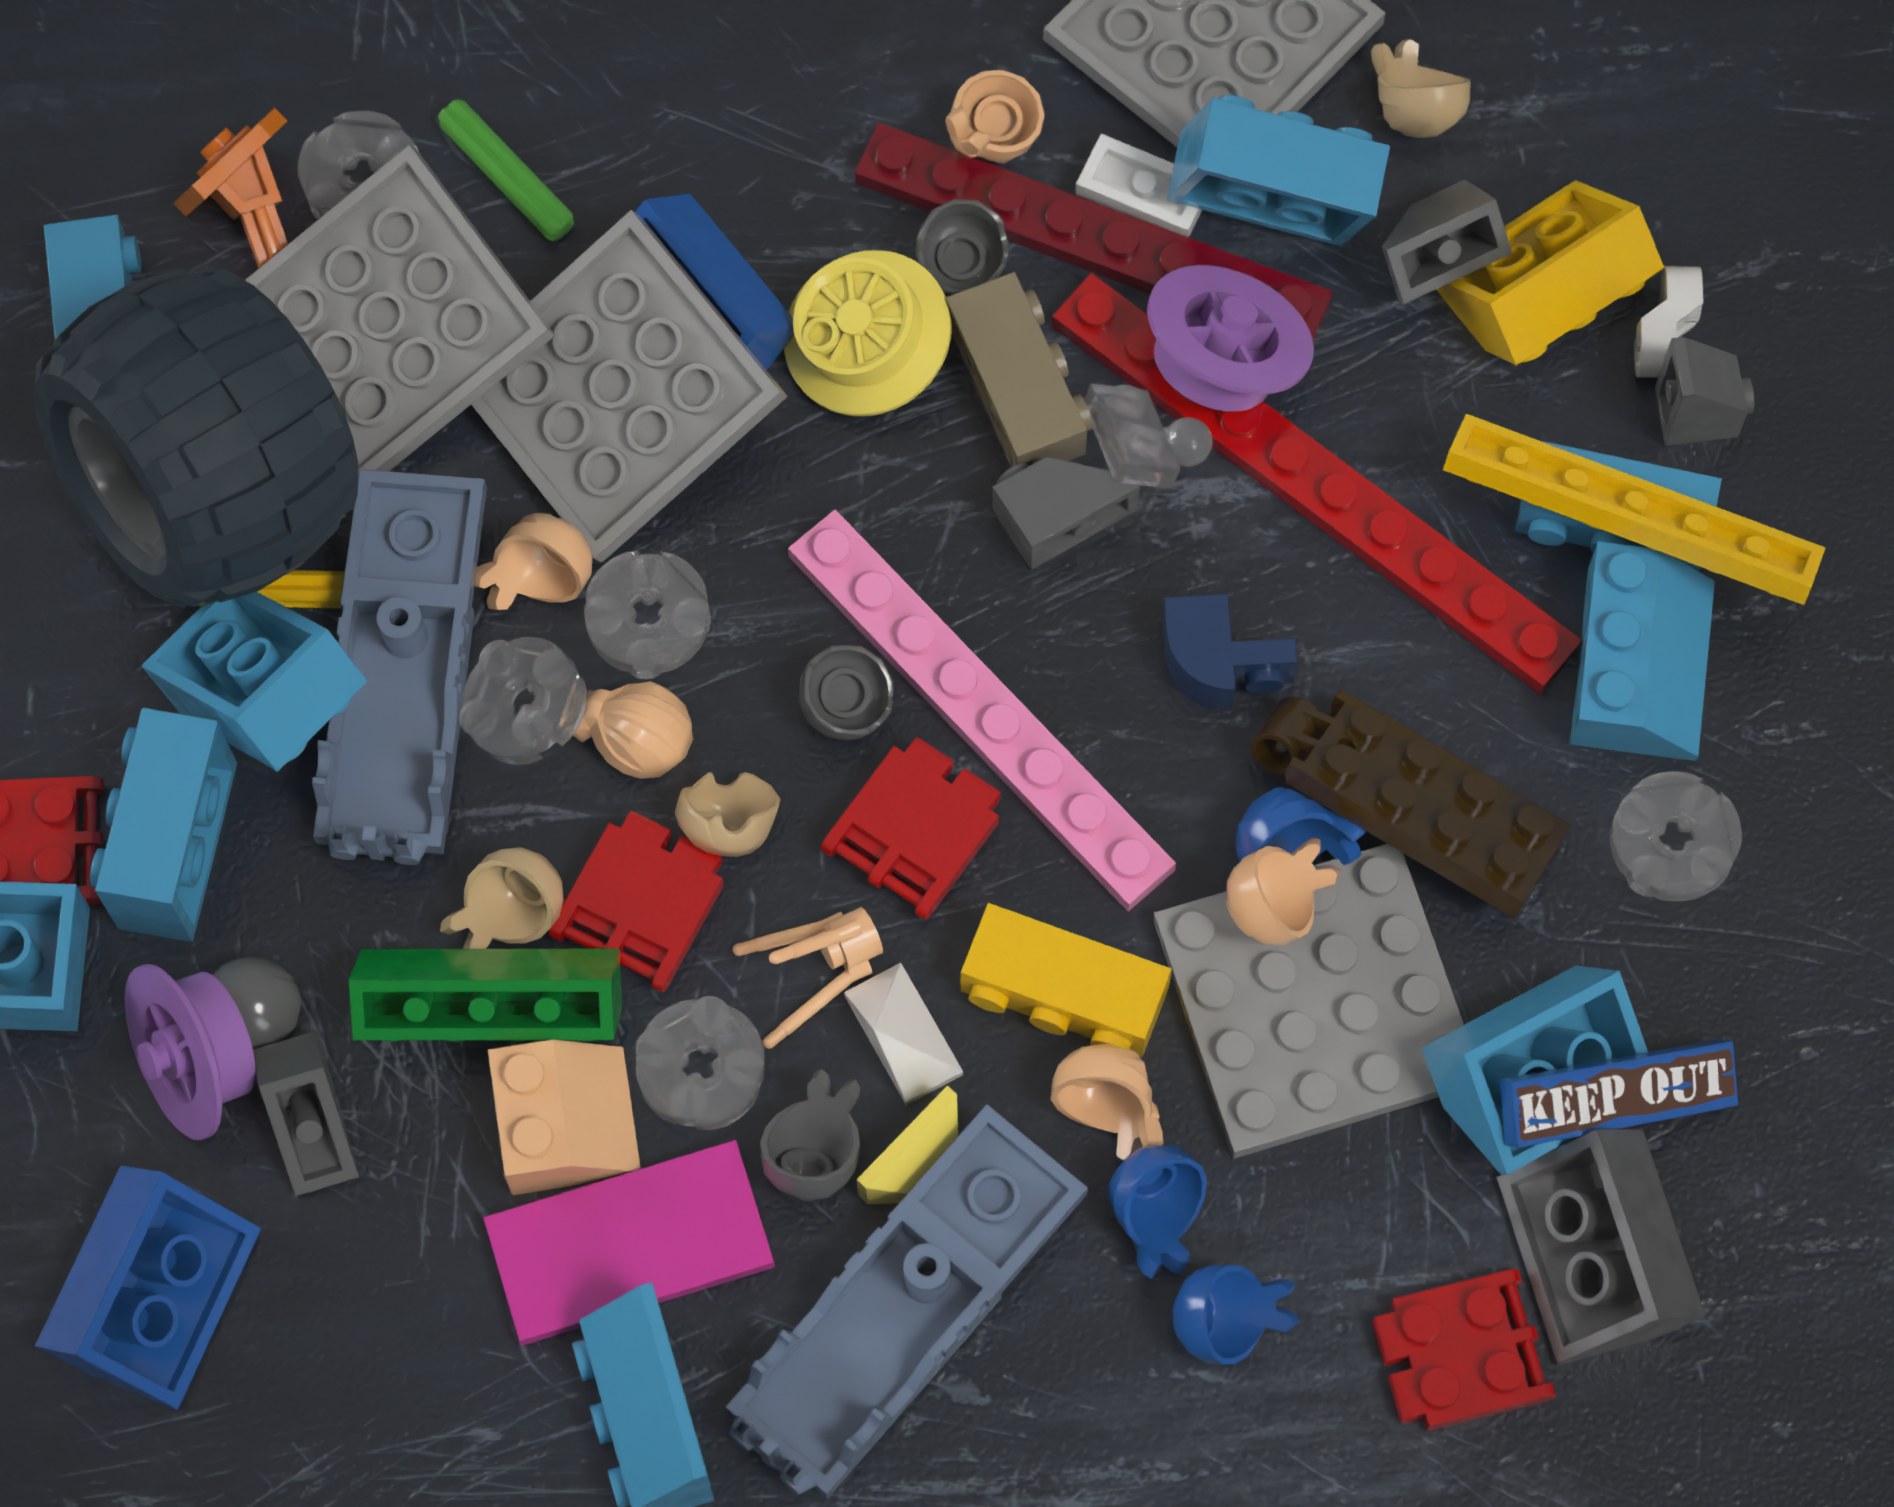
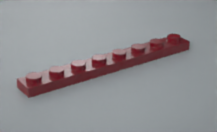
[855,122,1333,343]

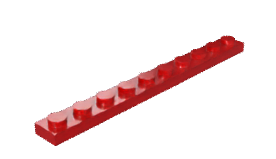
[1052,273,1582,694]

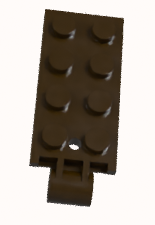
[1251,689,1571,919]

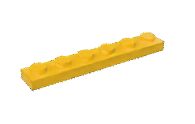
[1443,414,1825,605]

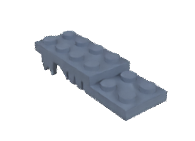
[312,469,487,865]
[726,1105,1088,1499]

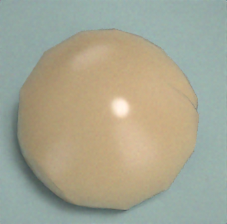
[675,772,781,857]

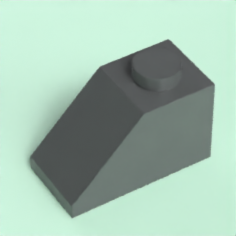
[1382,180,1512,304]
[1654,337,1754,446]
[992,457,1140,570]
[253,1031,359,1196]

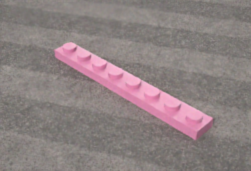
[788,510,1176,912]

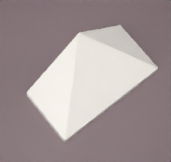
[844,963,963,1105]

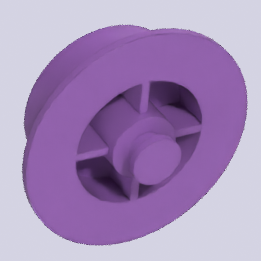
[1147,265,1314,411]
[125,964,255,1140]

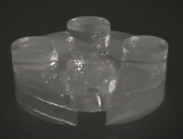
[298,111,418,219]
[584,550,711,680]
[459,637,587,765]
[1610,771,1742,901]
[635,996,765,1130]

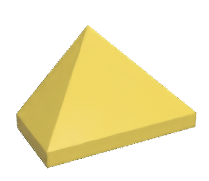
[857,1086,958,1204]

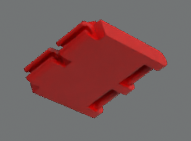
[820,737,1001,920]
[0,776,104,906]
[549,811,724,993]
[1372,1269,1556,1431]

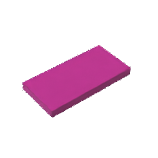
[483,1140,775,1346]

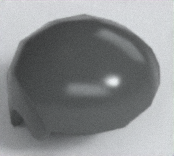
[916,199,1009,296]
[798,645,893,741]
[213,956,301,1049]

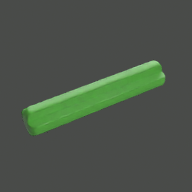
[438,99,574,241]

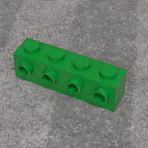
[349,949,622,1041]

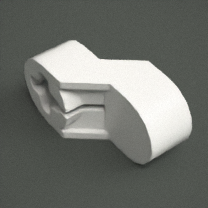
[1634,266,1703,378]

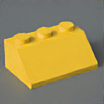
[1436,180,1664,366]

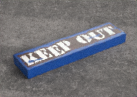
[1499,1039,1738,1148]

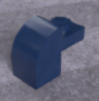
[1162,594,1297,711]

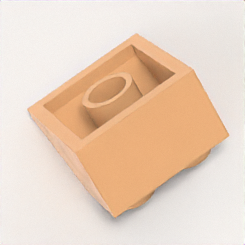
[488,1039,641,1196]

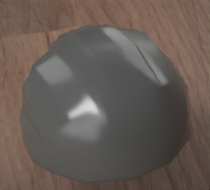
[760,1069,860,1201]

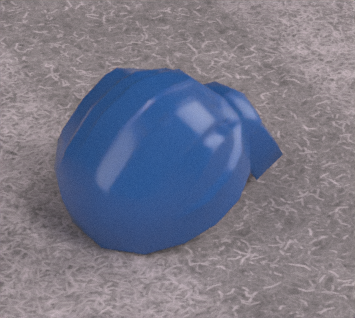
[1236,787,1366,865]
[1107,1145,1207,1279]
[1173,1264,1300,1365]

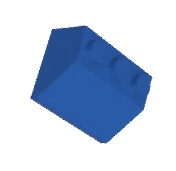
[635,194,795,370]
[35,1165,261,1410]

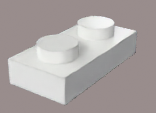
[1075,134,1202,237]

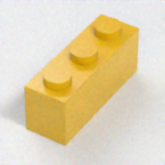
[960,903,1172,1057]

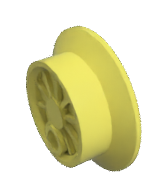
[784,250,952,416]

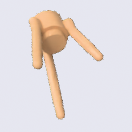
[732,907,883,1049]

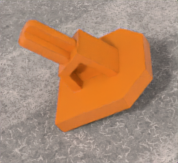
[173,108,288,268]

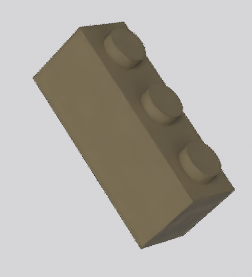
[946,272,1093,467]

